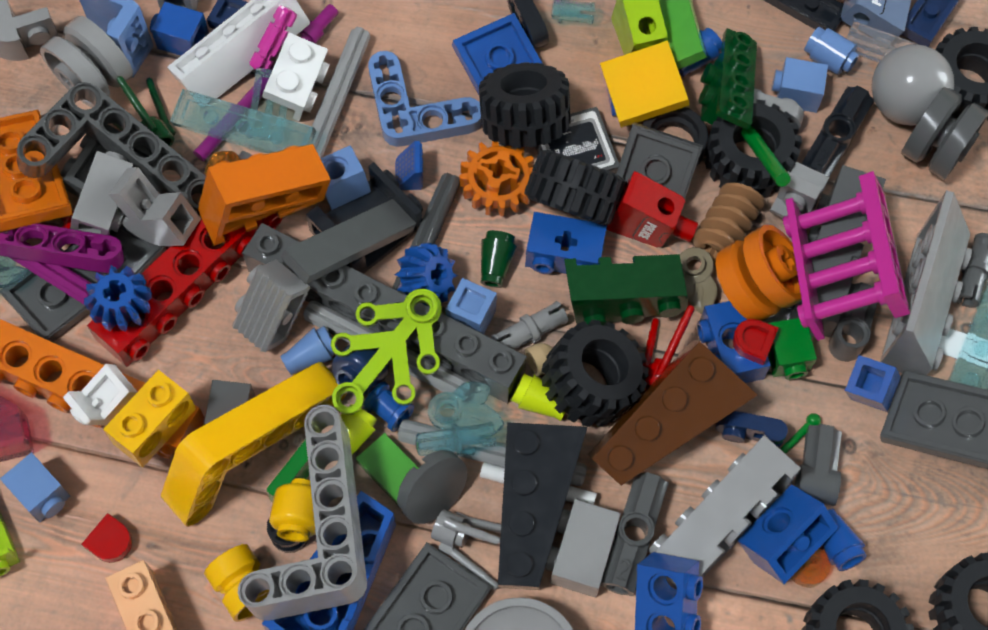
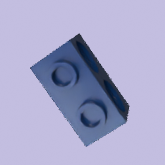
[635,552,703,630]

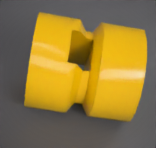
[204,544,269,622]

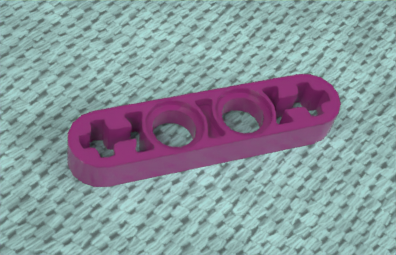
[0,223,124,273]

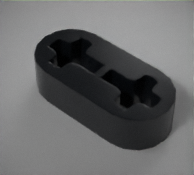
[507,0,549,49]

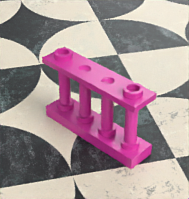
[783,171,910,341]

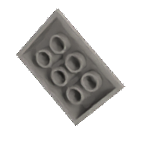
[880,190,972,375]

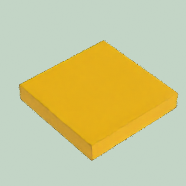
[600,40,690,128]

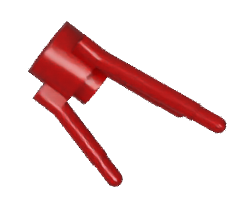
[643,305,694,391]

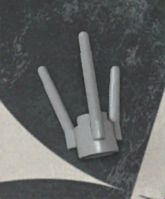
[431,509,501,590]

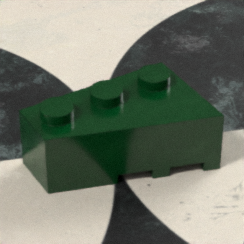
[564,254,688,326]

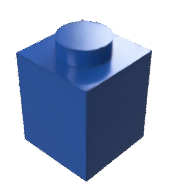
[150,2,209,56]
[845,355,901,412]

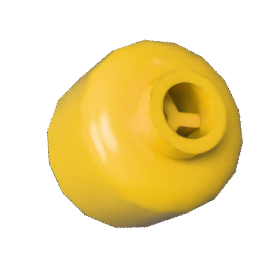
[269,478,316,542]

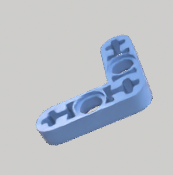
[368,51,482,147]

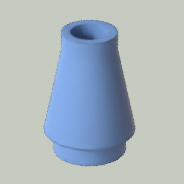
[280,326,339,375]

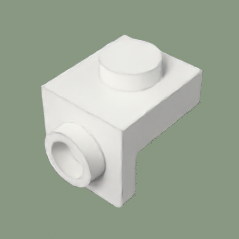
[63,364,137,425]

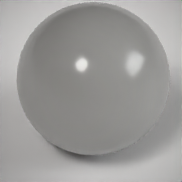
[871,44,955,125]

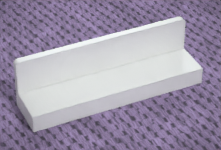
[167,0,310,109]

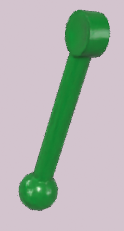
[780,413,821,454]

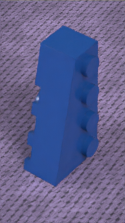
[262,491,396,630]

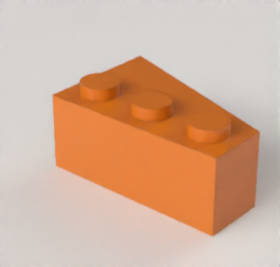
[198,144,331,246]

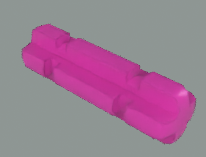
[250,5,297,74]

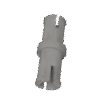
[491,301,568,350]

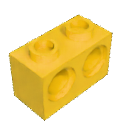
[103,370,196,468]

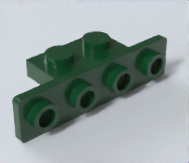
[698,28,757,129]

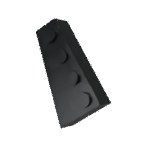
[498,422,587,590]

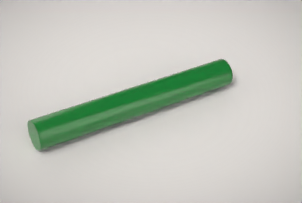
[741,126,790,187]

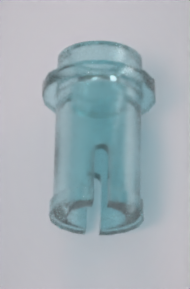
[551,0,595,25]

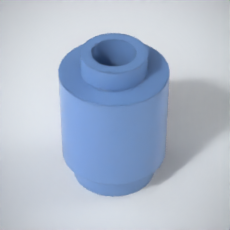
[804,27,859,75]

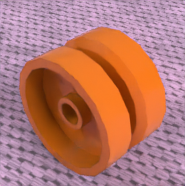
[715,225,802,321]

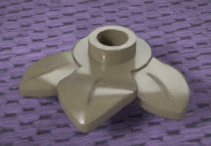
[680,247,718,314]

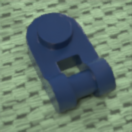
[715,411,788,448]

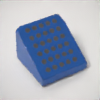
[395,141,423,190]

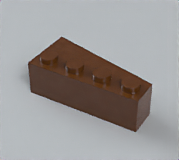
[588,340,758,486]

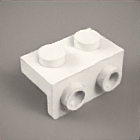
[262,32,330,121]

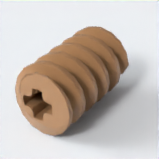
[692,182,765,263]

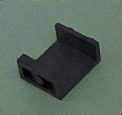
[306,162,423,274]

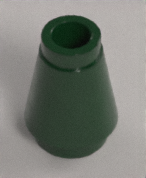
[480,230,517,288]

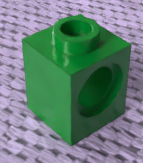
[768,318,817,380]

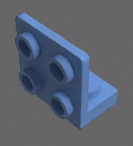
[80,0,154,77]

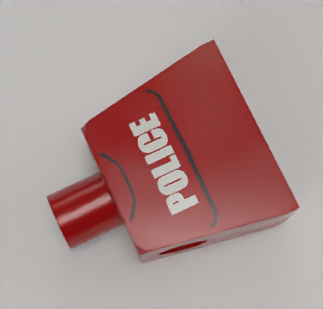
[606,171,698,248]

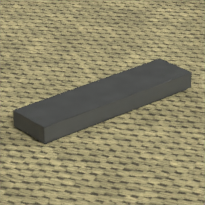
[281,199,417,284]

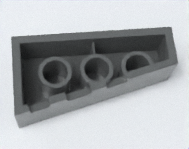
[786,165,886,338]

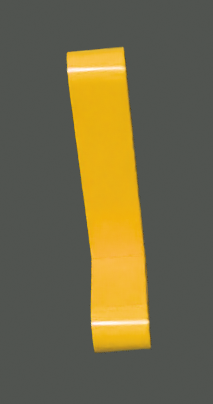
[161,362,347,527]

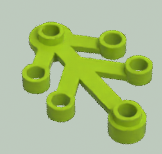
[331,289,442,415]

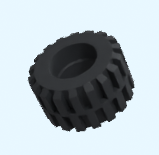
[935,27,988,121]
[479,62,571,148]
[705,99,802,198]
[524,150,627,225]
[541,320,649,427]
[928,553,988,630]
[801,579,914,630]

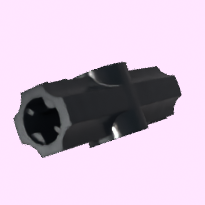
[801,85,874,178]

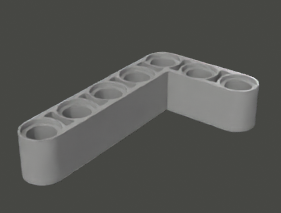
[238,405,367,621]

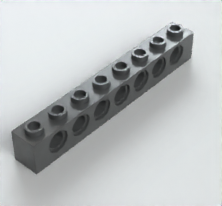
[242,223,527,404]

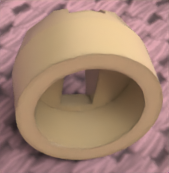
[524,343,553,376]

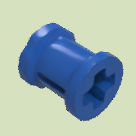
[363,381,415,432]

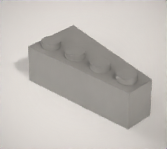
[648,435,801,589]

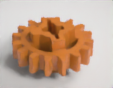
[459,141,534,216]

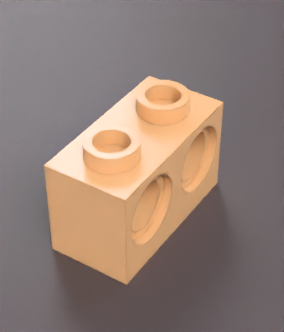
[105,560,178,630]

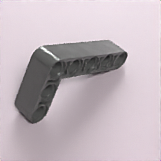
[17,82,206,218]

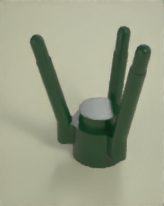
[112,76,176,146]

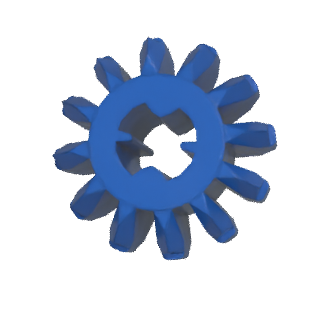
[394,243,458,307]
[84,265,152,332]

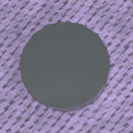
[397,450,468,524]

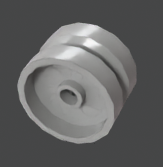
[40,16,133,108]

